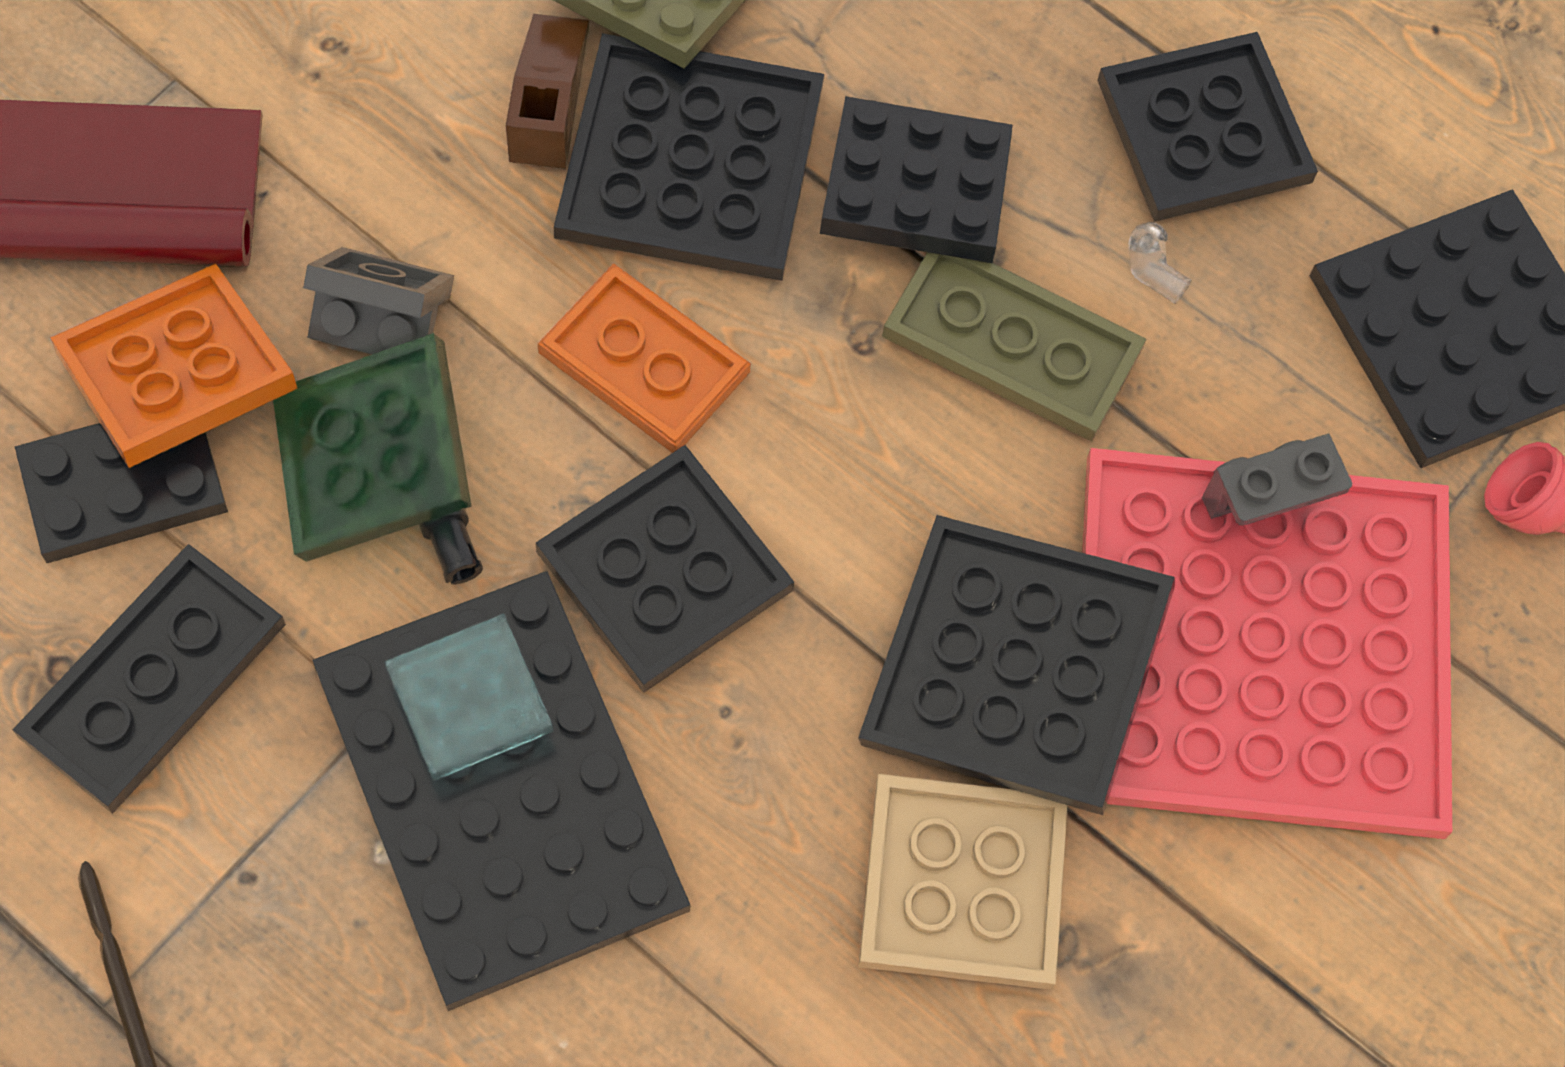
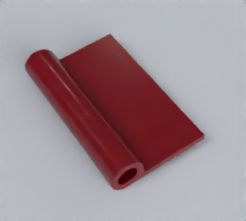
[0,100,263,268]

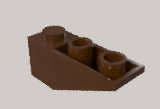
[506,13,589,169]

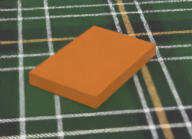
[538,263,751,453]

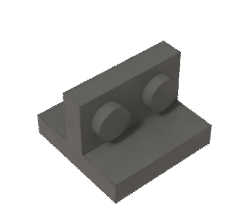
[303,247,455,367]

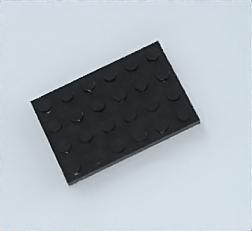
[312,571,691,1011]

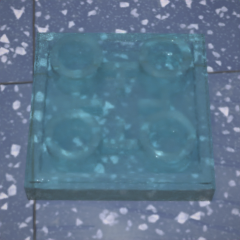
[384,614,553,781]

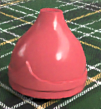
[1484,442,1565,535]

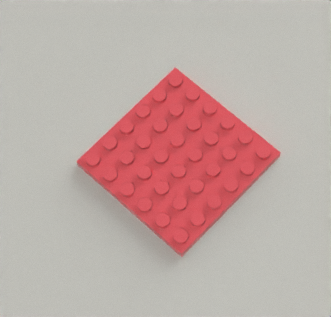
[1082,448,1452,839]

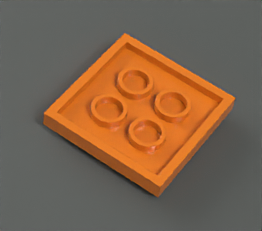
[50,263,298,468]

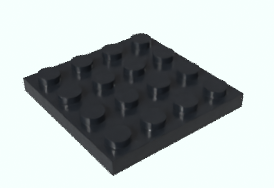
[554,33,824,281]
[1309,189,1565,468]
[858,515,1175,815]

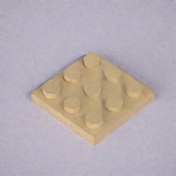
[858,774,1068,990]

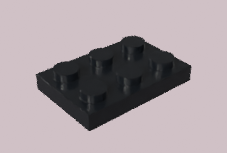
[14,423,228,563]

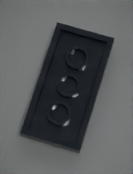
[12,544,286,814]

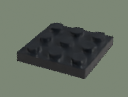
[1097,32,1318,222]
[820,96,1013,263]
[535,445,794,693]

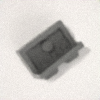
[1202,433,1352,526]

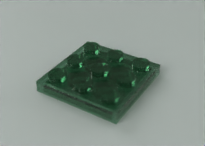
[273,333,472,562]

